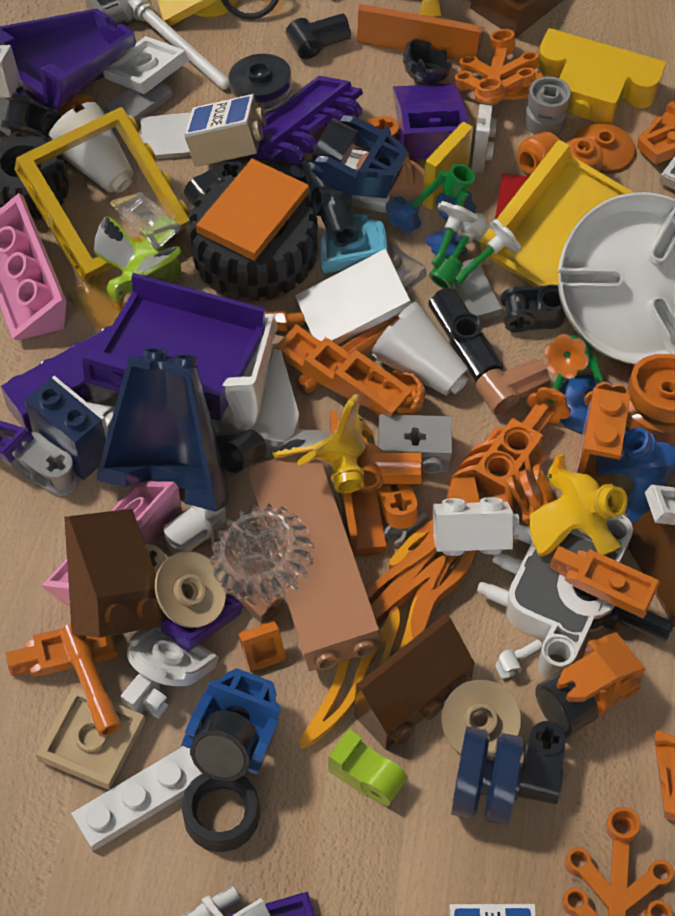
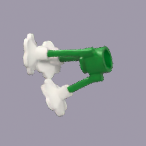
[429,201,522,289]

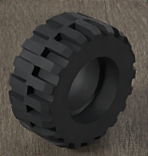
[189,175,318,301]

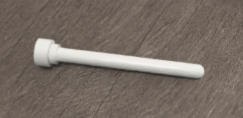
[128,0,230,90]

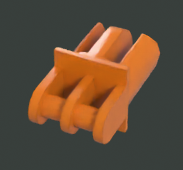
[506,464,558,528]

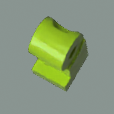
[328,729,408,806]

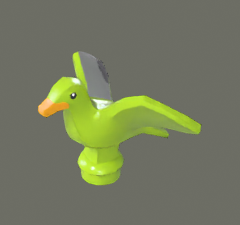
[94,217,182,309]

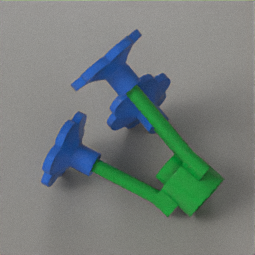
[385,164,476,256]

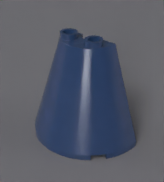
[97,348,230,512]

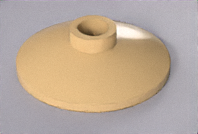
[155,551,226,628]
[441,679,521,757]

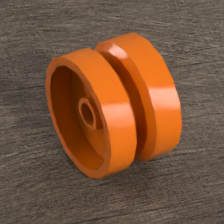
[626,354,675,444]

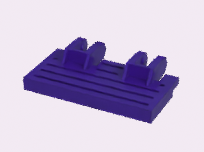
[248,76,363,165]

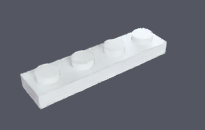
[71,746,202,852]

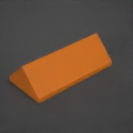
[357,4,485,61]

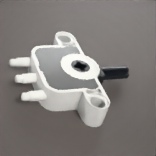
[477,515,673,679]

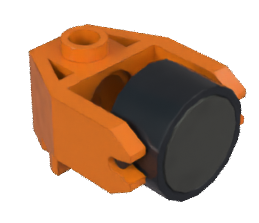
[535,632,646,737]

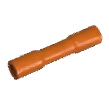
[59,624,121,737]

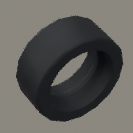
[181,773,260,852]

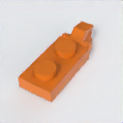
[549,546,660,619]
[6,628,118,677]

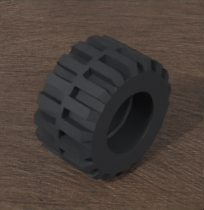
[0,133,69,220]

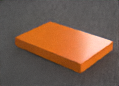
[196,158,309,261]

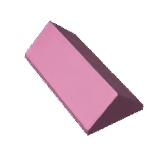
[0,193,67,340]
[42,482,182,607]

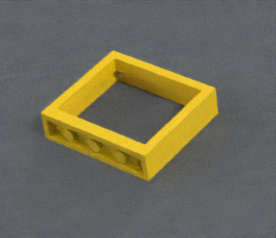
[14,107,190,283]

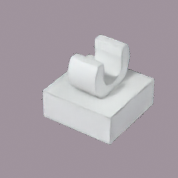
[120,673,168,719]

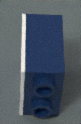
[24,376,108,481]

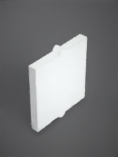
[140,113,191,159]

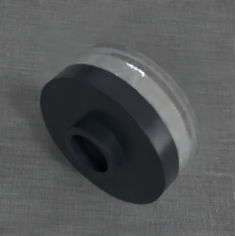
[228,54,293,114]

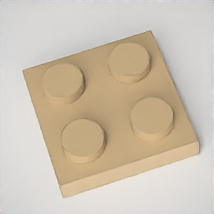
[36,686,145,790]

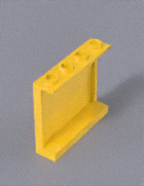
[479,139,635,287]

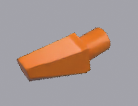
[265,310,304,332]

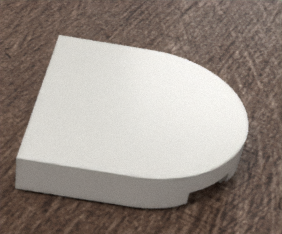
[127,626,219,686]

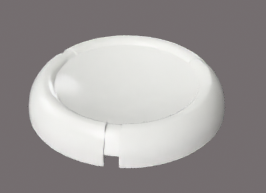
[558,192,675,365]

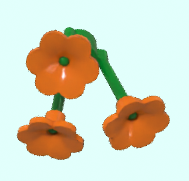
[527,334,626,425]

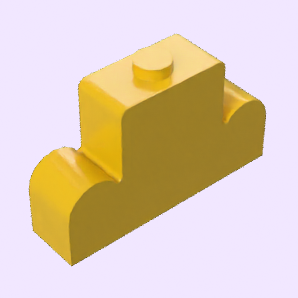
[537,28,667,124]

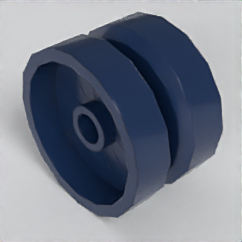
[451,726,523,826]

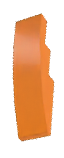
[275,324,413,417]

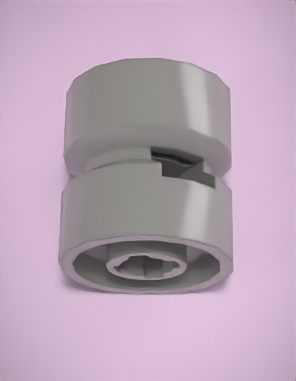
[525,76,571,135]

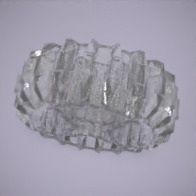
[210,503,314,606]

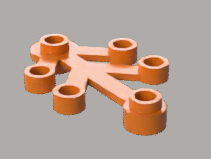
[455,29,540,105]
[561,807,674,916]

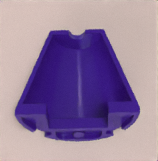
[0,8,136,111]

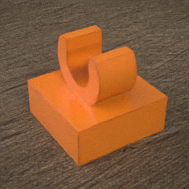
[238,621,287,673]

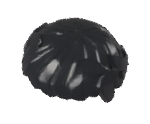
[403,39,452,84]

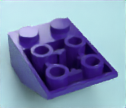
[393,83,468,160]

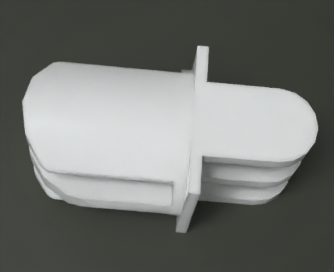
[164,505,226,555]

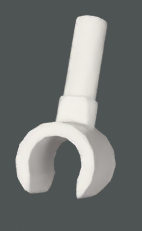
[495,639,542,680]

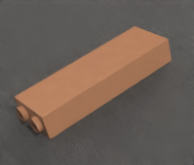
[246,452,383,672]

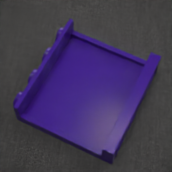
[82,273,265,421]

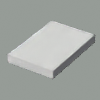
[295,249,411,345]

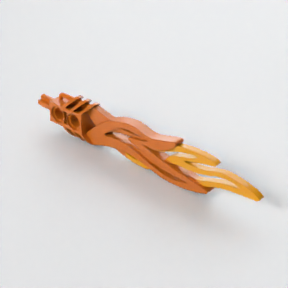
[299,403,554,749]

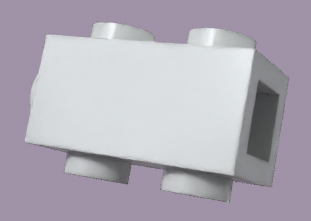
[433,497,519,556]

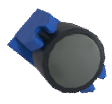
[181,668,281,782]

